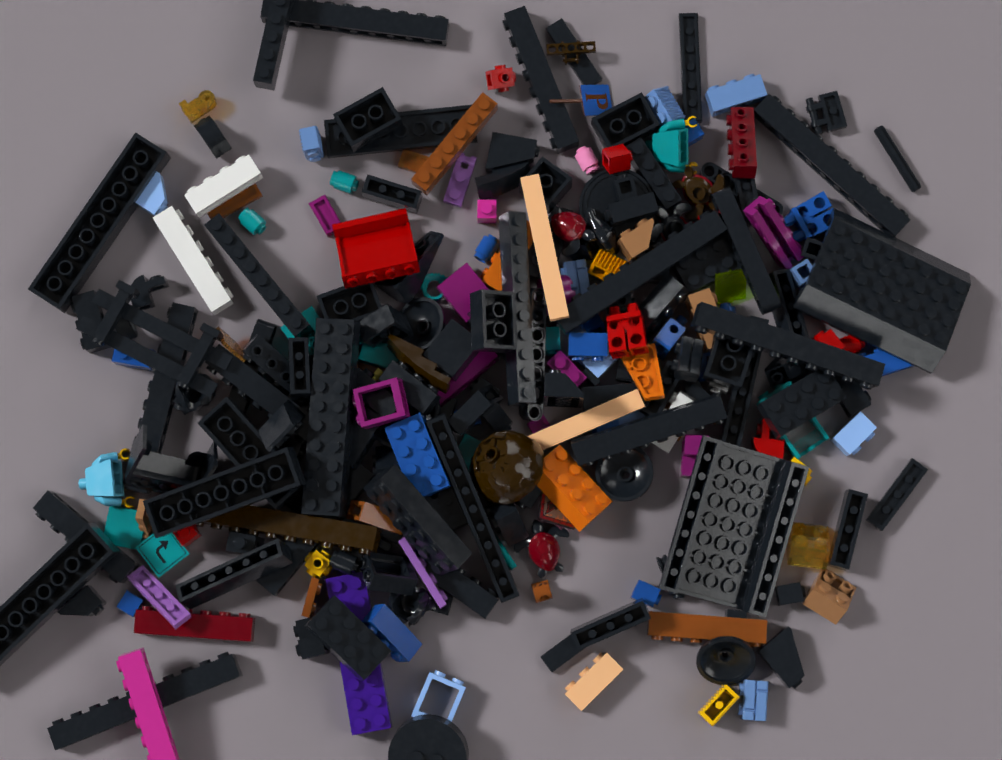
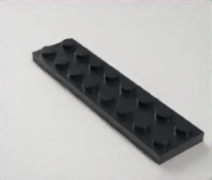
[324,105,478,158]

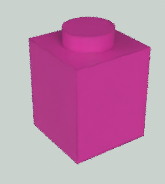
[477,200,497,224]

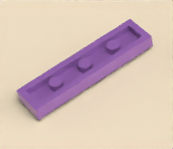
[398,537,448,609]
[127,565,191,629]

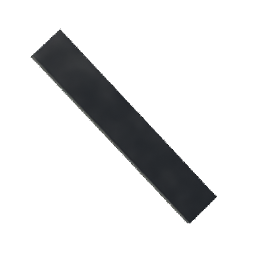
[679,13,702,123]

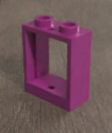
[352,377,411,429]

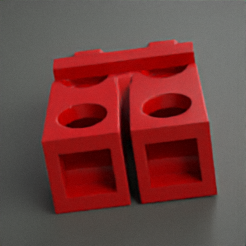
[606,303,649,359]

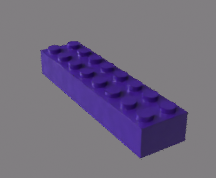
[325,572,393,735]

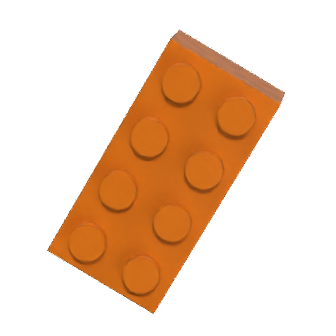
[537,445,613,532]

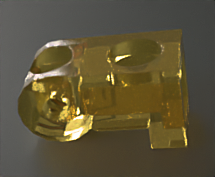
[179,90,217,123]

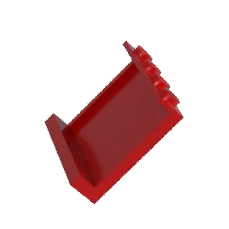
[332,208,420,289]

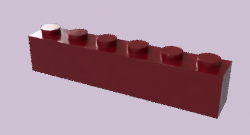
[134,606,255,642]

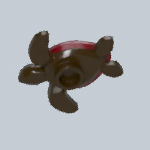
[672,166,725,220]

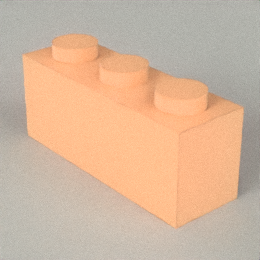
[564,652,624,711]

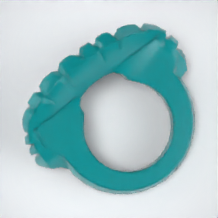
[420,273,448,301]

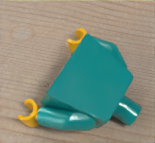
[645,116,698,174]

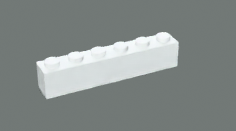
[153,206,234,315]

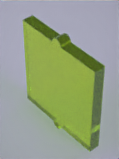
[715,269,746,304]

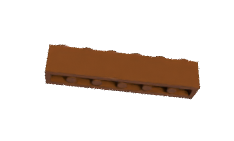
[411,92,498,196]
[647,611,767,647]

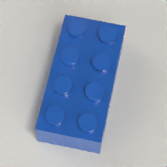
[384,413,453,498]

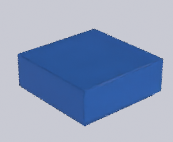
[116,590,145,617]

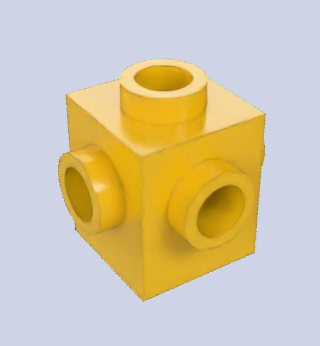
[304,549,333,578]

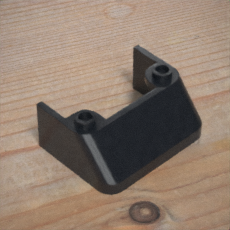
[125,425,218,494]

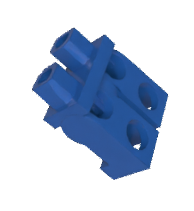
[783,191,833,243]

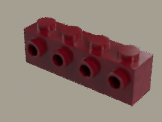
[726,107,757,179]

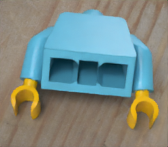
[78,448,135,508]

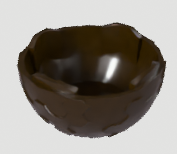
[470,430,544,505]

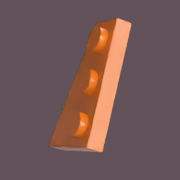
[621,343,665,401]

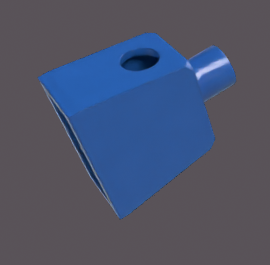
[651,315,688,361]

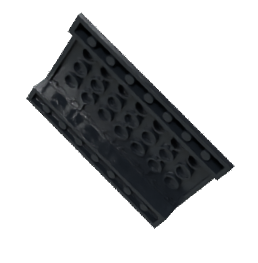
[793,208,971,374]
[658,435,809,618]

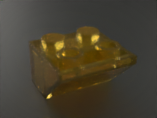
[787,522,831,570]

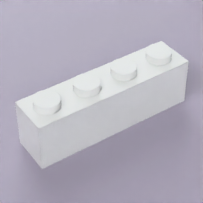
[184,154,263,218]

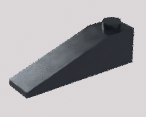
[374,231,444,304]

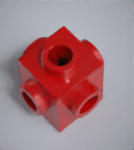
[485,65,516,93]

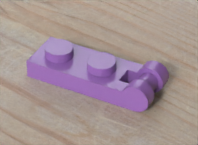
[443,153,477,208]

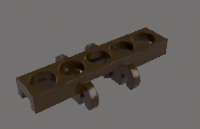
[546,40,596,65]

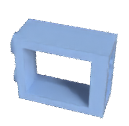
[411,670,466,722]

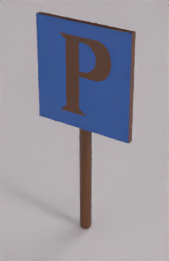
[549,85,612,116]

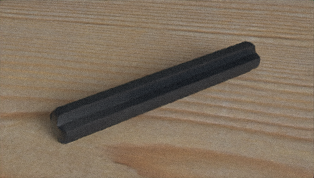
[874,126,921,192]

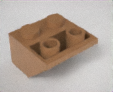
[617,218,654,262]
[802,567,857,625]

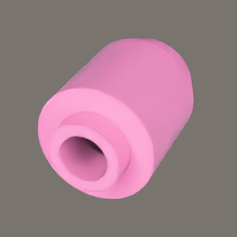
[574,146,600,175]

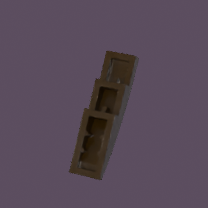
[387,334,451,394]

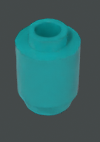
[330,170,359,194]
[238,208,267,235]

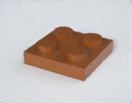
[301,577,322,618]

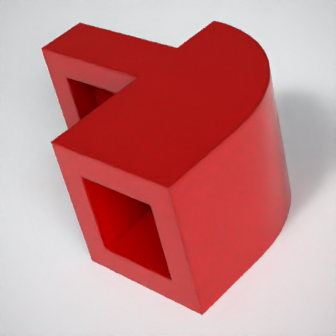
[751,419,785,459]

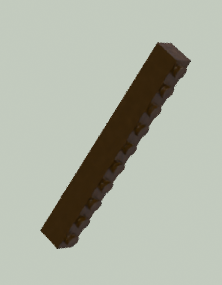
[195,505,382,556]

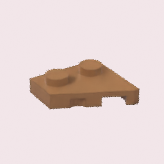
[135,499,153,539]

